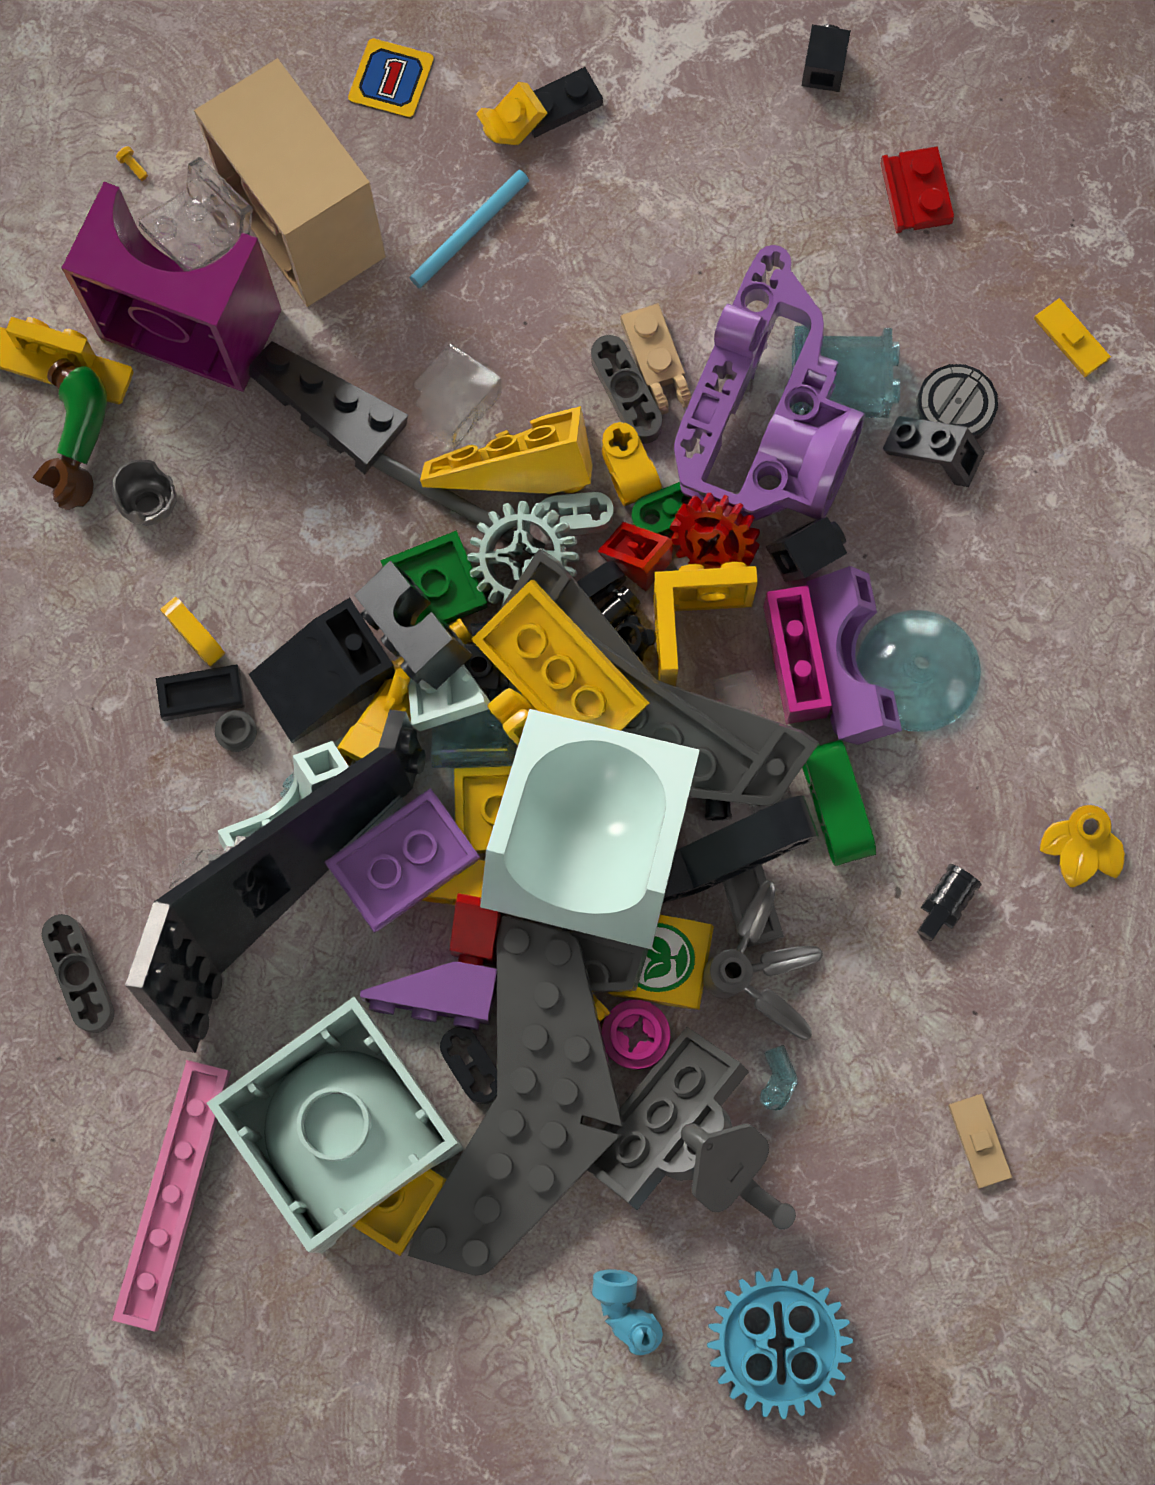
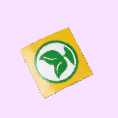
[608,915,714,1010]

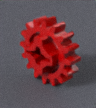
[670,493,760,569]

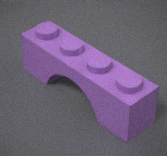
[807,566,902,745]

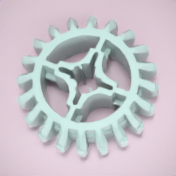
[467,501,579,605]

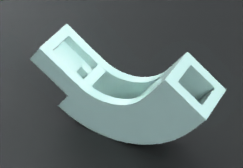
[218,741,349,851]

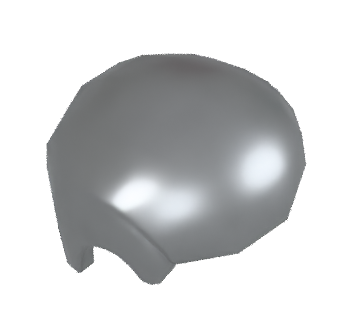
[112,460,177,526]

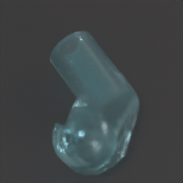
[760,1045,798,1111]

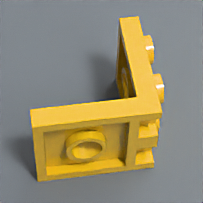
[653,562,757,686]

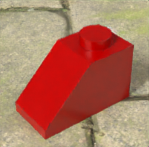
[449,893,504,966]

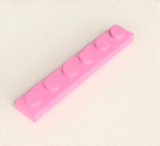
[112,1060,231,1332]

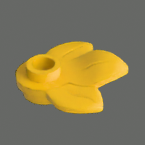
[1040,805,1125,887]

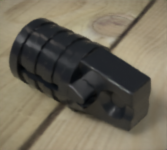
[917,864,982,941]

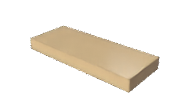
[948,1094,1012,1189]

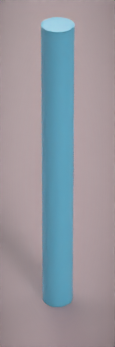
[409,170,529,288]

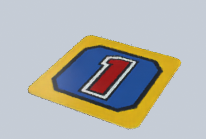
[348,38,434,117]

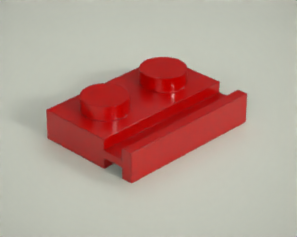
[880,146,954,233]

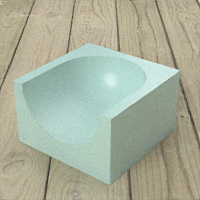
[480,709,699,949]
[206,997,464,1254]

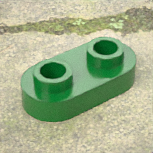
[631,482,691,536]

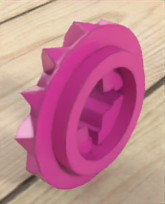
[601,1000,670,1069]

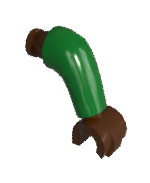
[33,358,107,510]

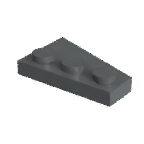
[523,918,649,993]

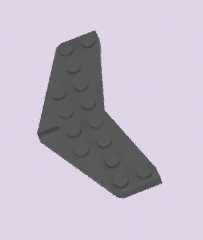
[501,549,819,806]
[408,915,624,1276]

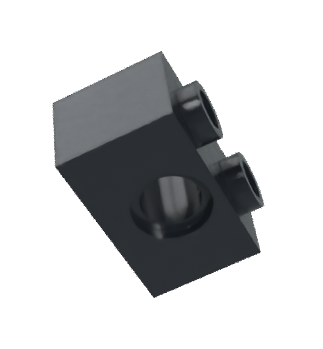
[765,517,847,582]

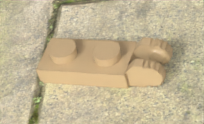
[621,303,692,415]

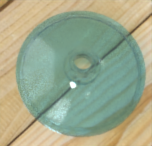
[856,610,981,732]

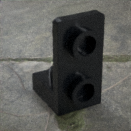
[883,416,985,487]

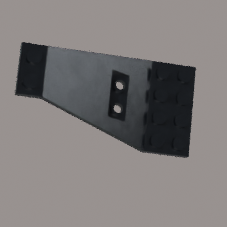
[125,710,426,1053]

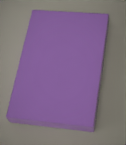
[325,788,480,933]

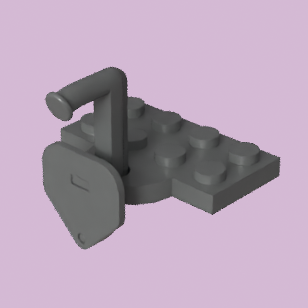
[588,1027,796,1229]

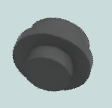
[215,710,257,752]

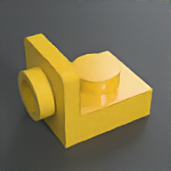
[476,82,547,145]

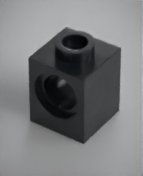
[801,24,851,92]

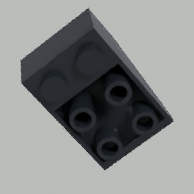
[248,597,395,743]

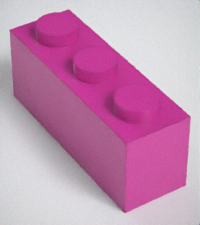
[763,585,832,725]

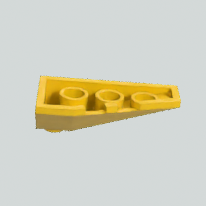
[420,406,593,494]

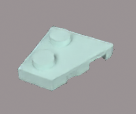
[408,664,490,731]

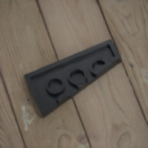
[249,341,408,475]

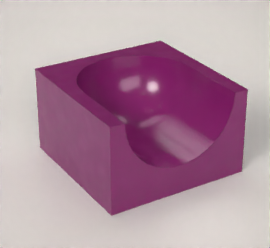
[61,182,282,392]

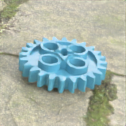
[707,1268,853,1419]

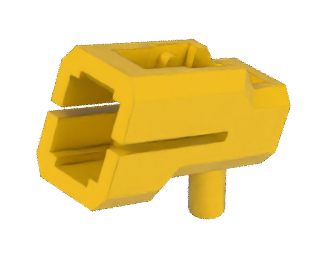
[337,668,411,767]

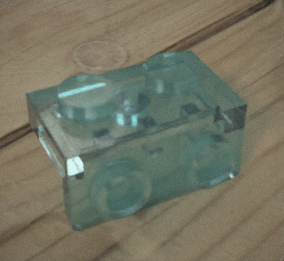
[431,709,517,768]

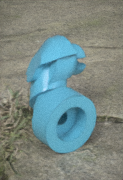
[592,1269,663,1356]

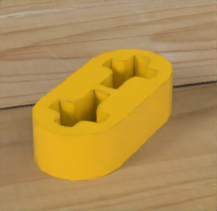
[160,596,226,667]

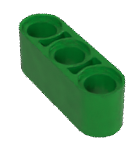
[802,740,876,866]

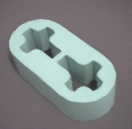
[538,492,614,537]

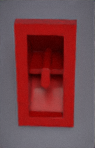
[597,522,673,591]

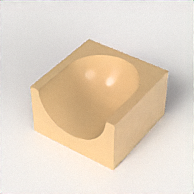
[194,58,386,307]

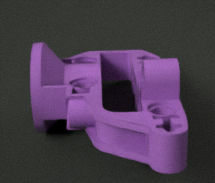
[674,245,865,522]

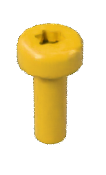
[116,146,148,181]

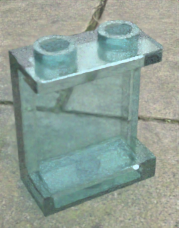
[792,326,900,418]

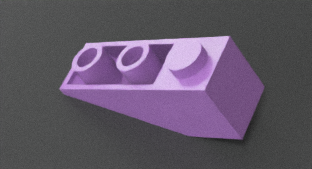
[360,961,497,1030]

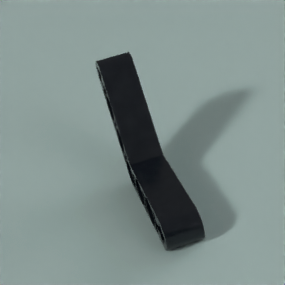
[561,795,819,931]

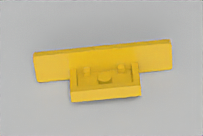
[0,317,134,405]

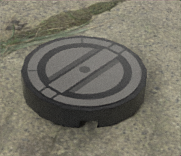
[916,364,998,439]

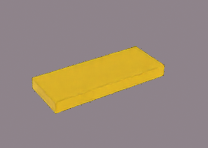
[1034,298,1111,378]

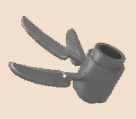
[703,880,823,1040]

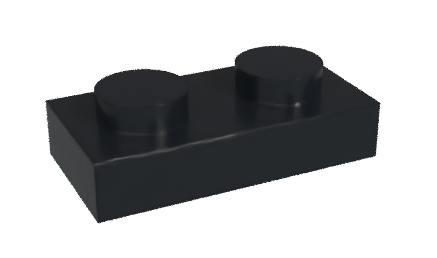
[531,67,603,138]

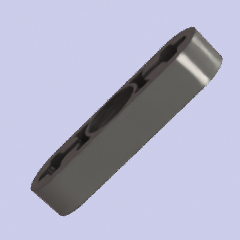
[591,335,662,444]
[41,914,115,1033]

